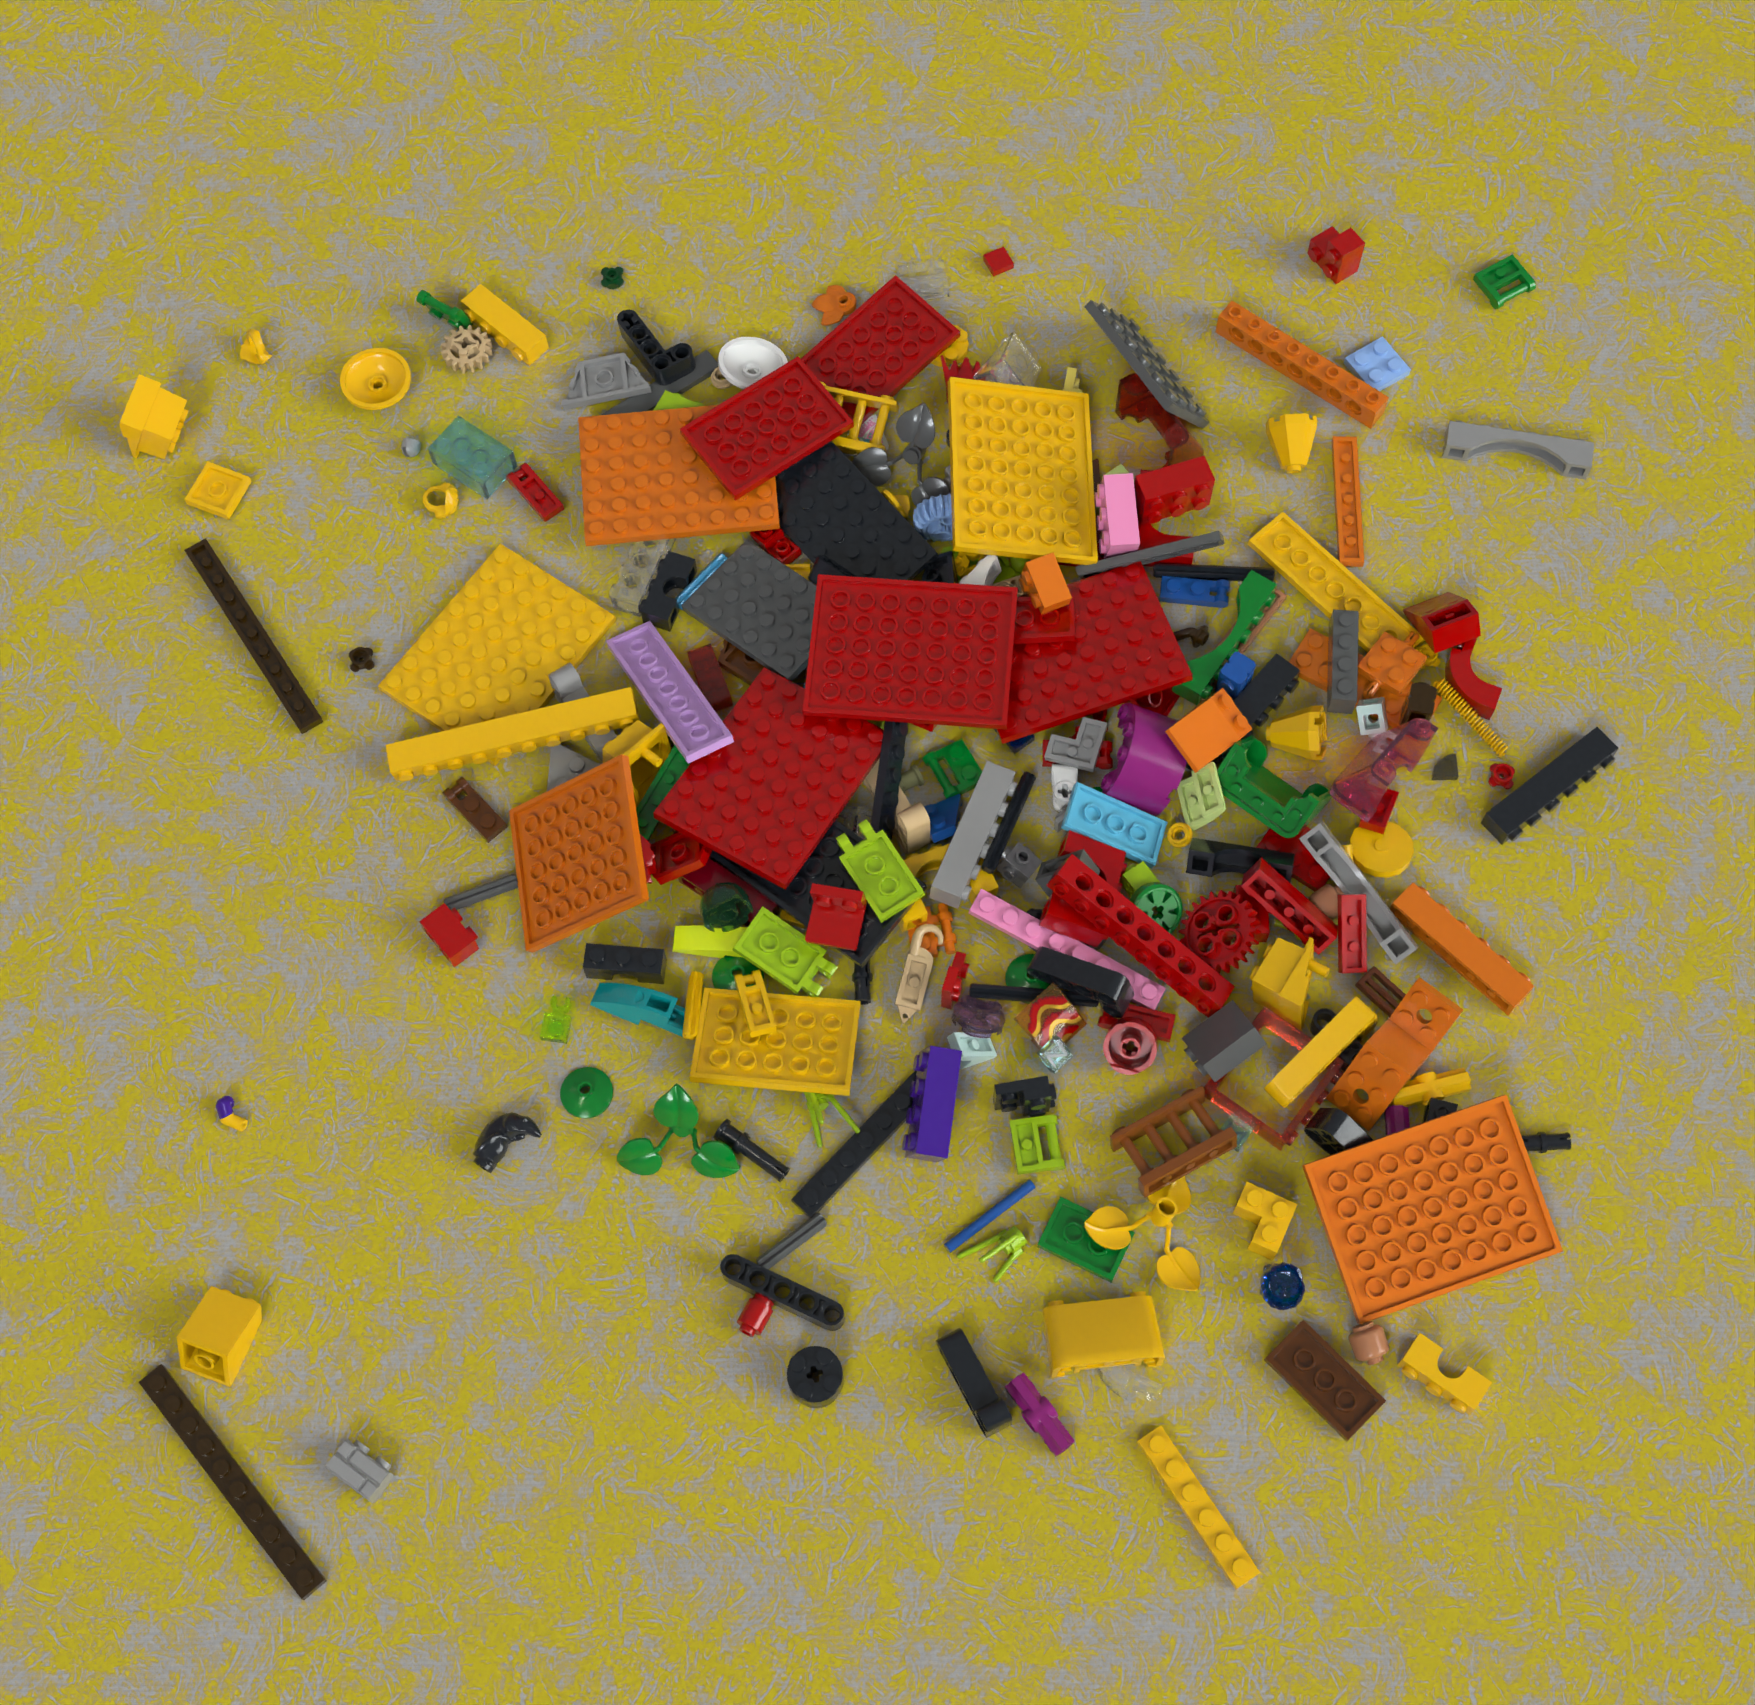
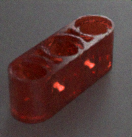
[687,644,733,712]

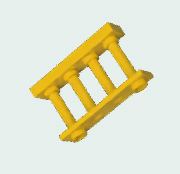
[820,381,899,456]

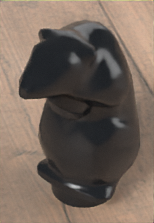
[473,1112,542,1173]

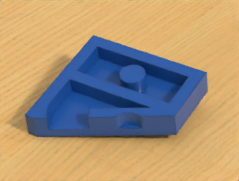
[924,794,963,843]

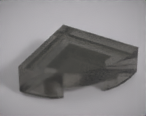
[1431,754,1459,780]

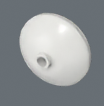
[718,337,788,390]

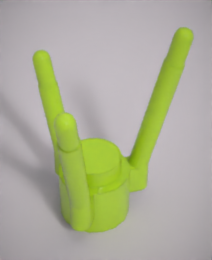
[804,1092,860,1148]
[957,1226,1027,1282]

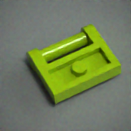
[1009,1115,1066,1175]

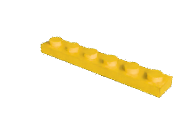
[1137,1425,1260,1590]

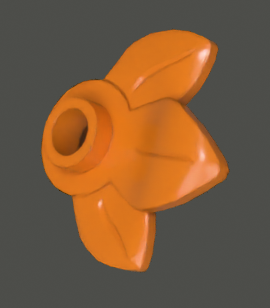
[812,285,857,326]

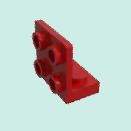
[805,883,867,951]

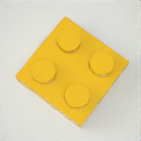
[184,461,252,520]

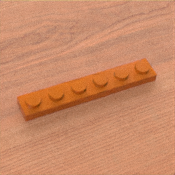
[1331,436,1364,567]

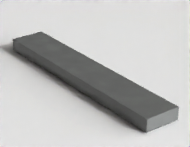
[601,350,718,415]
[1075,531,1225,579]

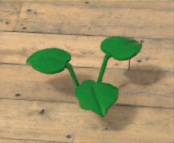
[617,1083,741,1178]

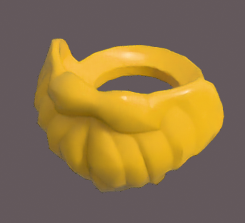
[240,329,272,365]
[423,482,458,519]
[880,489,910,519]

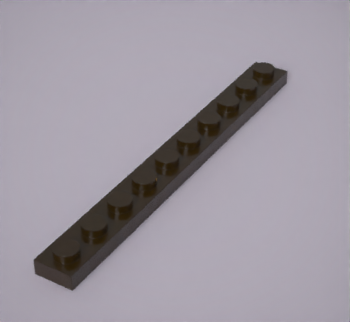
[184,538,324,734]
[139,1364,327,1600]

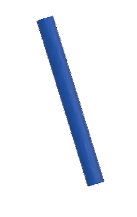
[944,1179,1036,1253]

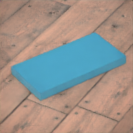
[1061,782,1167,868]

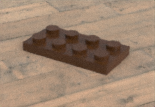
[1264,1320,1386,1442]

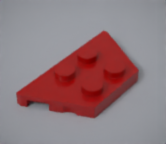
[650,832,712,885]

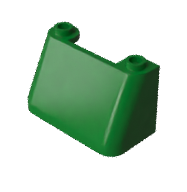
[1217,735,1335,838]

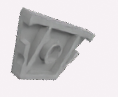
[561,352,652,410]
[547,745,600,791]

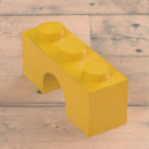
[1397,1333,1492,1415]

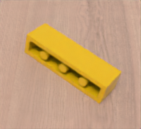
[461,284,549,366]

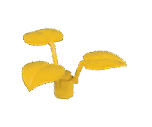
[1084,1176,1201,1291]

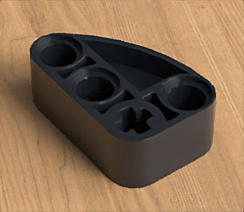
[1304,1108,1373,1155]

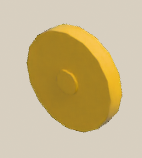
[1348,822,1414,878]

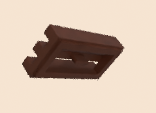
[1355,966,1406,1017]

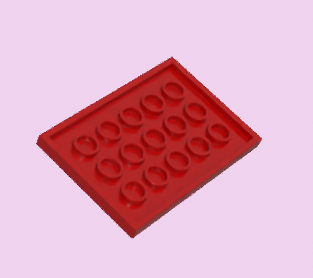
[801,275,961,425]
[680,356,854,501]

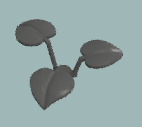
[852,403,951,507]

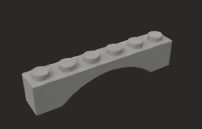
[1442,421,1594,480]
[1299,822,1419,965]

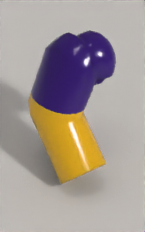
[216,1096,248,1132]

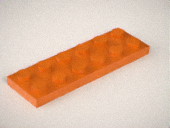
[1289,628,1442,740]

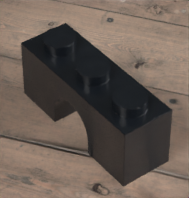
[639,551,697,631]
[583,943,667,984]

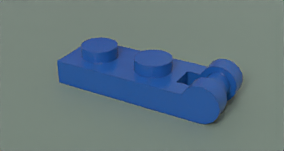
[1159,576,1230,608]

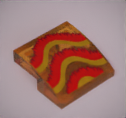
[1014,983,1087,1060]

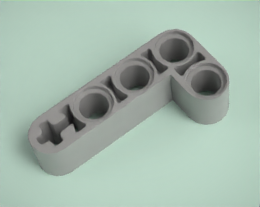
[548,662,617,761]

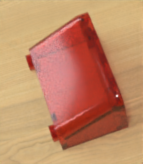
[1115,373,1204,468]

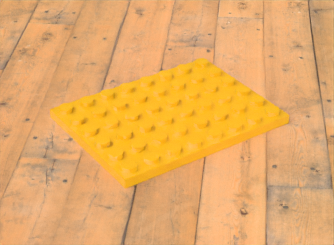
[948,377,1098,565]
[378,543,616,766]

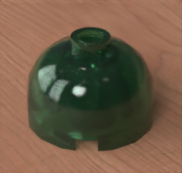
[699,882,753,932]

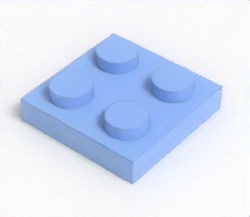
[1343,336,1411,391]

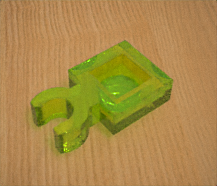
[540,996,572,1044]

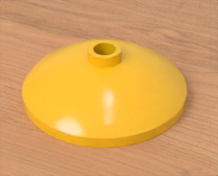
[340,348,411,410]

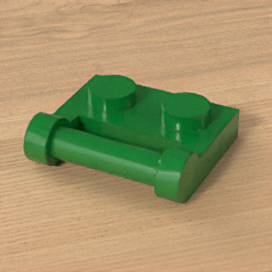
[1473,254,1536,309]
[416,290,473,330]
[922,738,982,799]

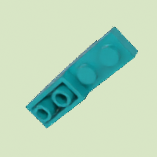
[590,983,685,1037]

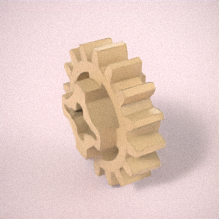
[441,325,493,374]

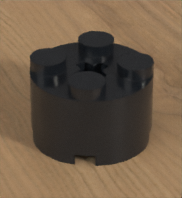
[787,1346,844,1408]

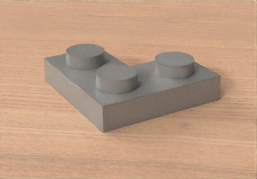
[1044,717,1108,772]

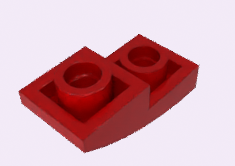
[749,528,802,565]

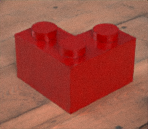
[1308,226,1365,284]

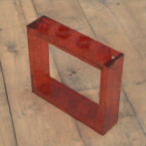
[1204,1006,1344,1151]

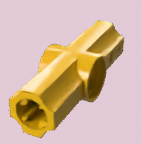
[1390,1067,1472,1107]

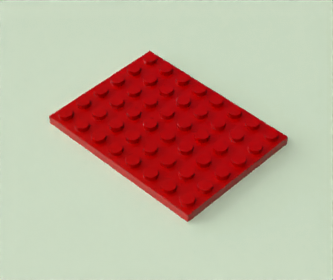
[996,561,1193,744]
[802,574,1018,730]
[653,667,884,890]

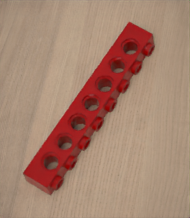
[1046,854,1235,1018]

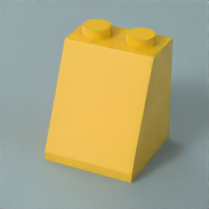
[177,1286,262,1387]

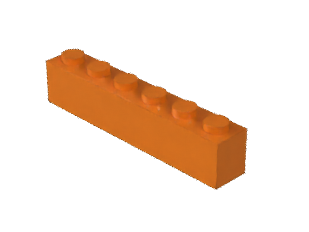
[1390,883,1534,1016]

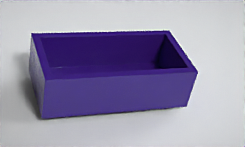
[902,1045,962,1162]

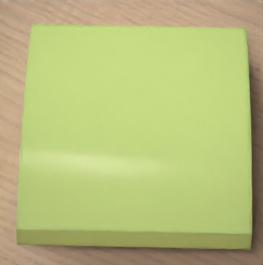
[1177,762,1226,831]

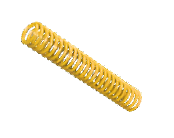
[1433,678,1508,757]

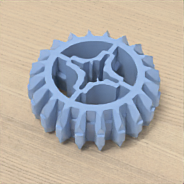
[913,493,952,542]

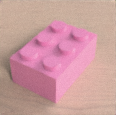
[1094,473,1140,559]

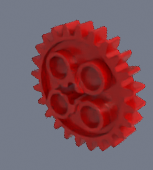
[1178,890,1261,974]

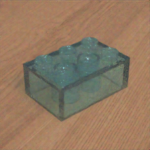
[428,415,518,500]

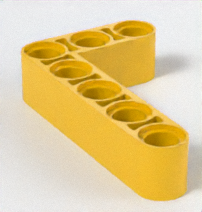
[1264,996,1378,1108]

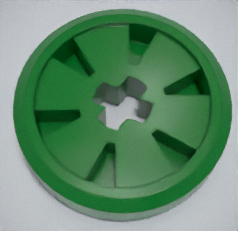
[1130,882,1183,934]

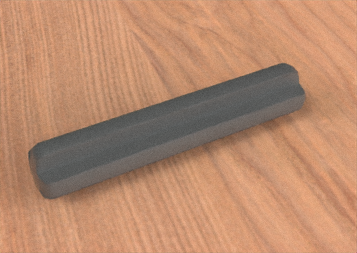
[444,874,518,910]
[756,1213,827,1270]

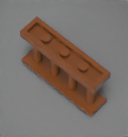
[1110,1085,1237,1198]

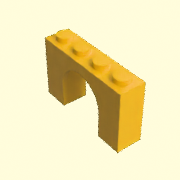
[898,843,999,932]

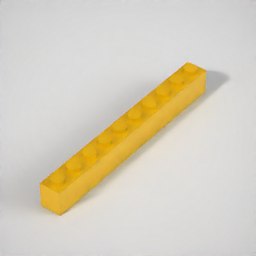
[385,687,640,781]

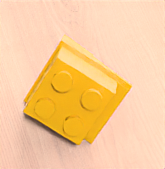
[119,374,189,460]
[602,720,671,808]
[1250,937,1330,1031]

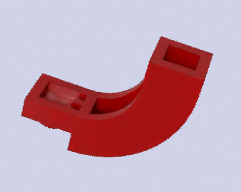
[1445,638,1502,720]

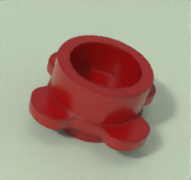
[1488,763,1515,789]

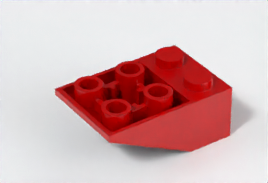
[1403,592,1481,654]

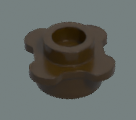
[349,647,375,672]

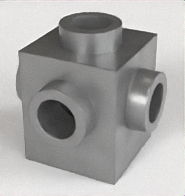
[996,842,1043,888]

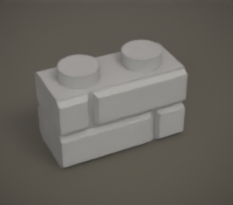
[325,1439,395,1504]

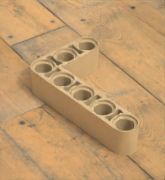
[863,758,930,855]

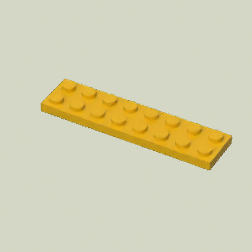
[1248,512,1424,653]

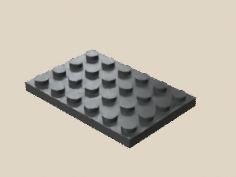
[1084,300,1210,429]
[681,540,817,682]

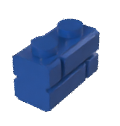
[1215,652,1256,701]

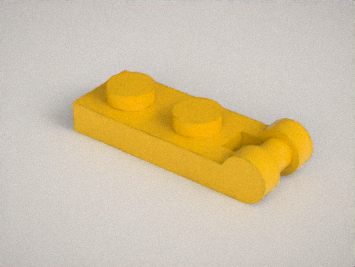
[734,969,777,1037]

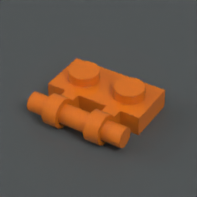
[908,903,957,958]

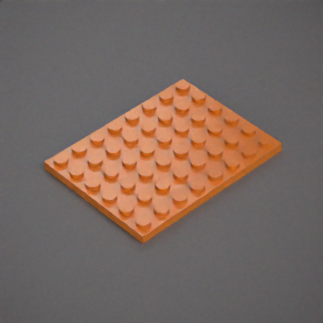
[578,405,780,546]
[1302,1094,1563,1324]

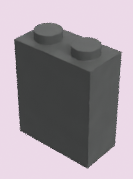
[1182,1000,1267,1082]

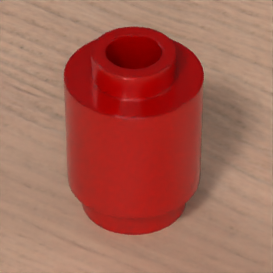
[737,1293,774,1337]

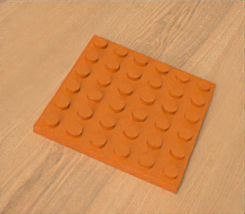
[509,754,649,953]

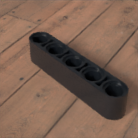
[720,1254,845,1331]

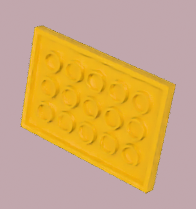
[690,988,861,1096]

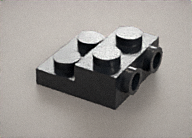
[993,1076,1056,1117]

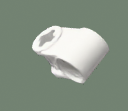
[1051,764,1078,812]

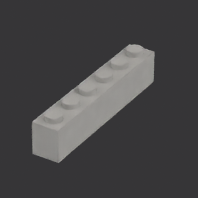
[929,761,1017,909]

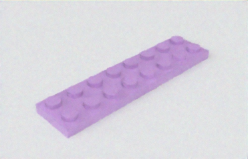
[606,621,734,764]

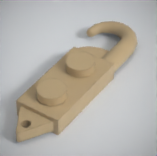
[894,924,944,1024]

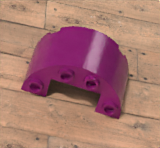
[1101,703,1187,817]

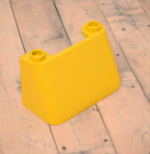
[1042,1291,1165,1378]

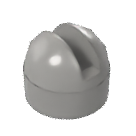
[401,438,421,457]

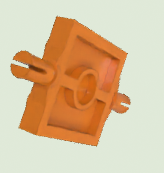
[1358,631,1427,698]

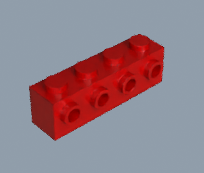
[1241,857,1338,955]

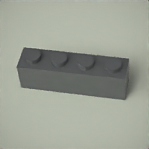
[1327,609,1359,714]

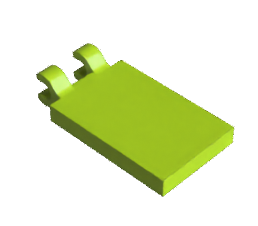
[836,819,925,923]
[733,906,838,997]

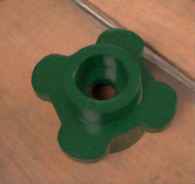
[601,267,624,289]

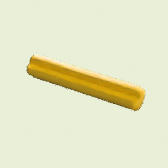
[682,971,704,1040]

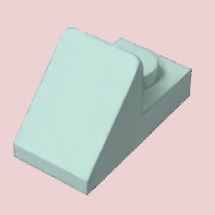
[947,1032,997,1069]

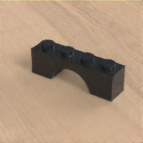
[1186,838,1295,883]

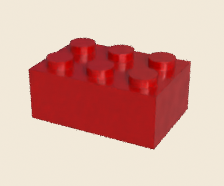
[1134,455,1215,525]

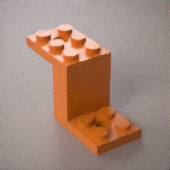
[1326,977,1463,1131]

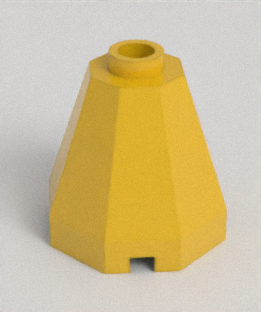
[1266,413,1317,474]
[1266,705,1327,760]

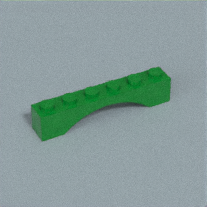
[1172,570,1277,706]

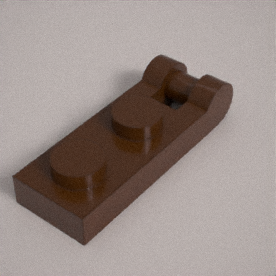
[442,777,507,843]

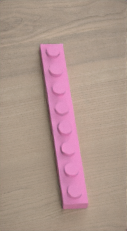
[968,889,1166,1010]

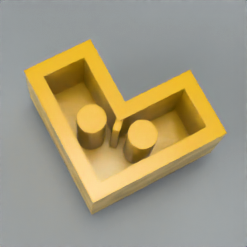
[1232,1182,1298,1261]

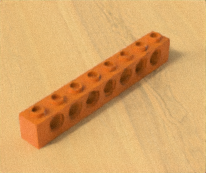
[1215,301,1389,429]

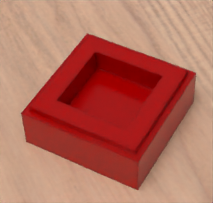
[983,246,1014,277]

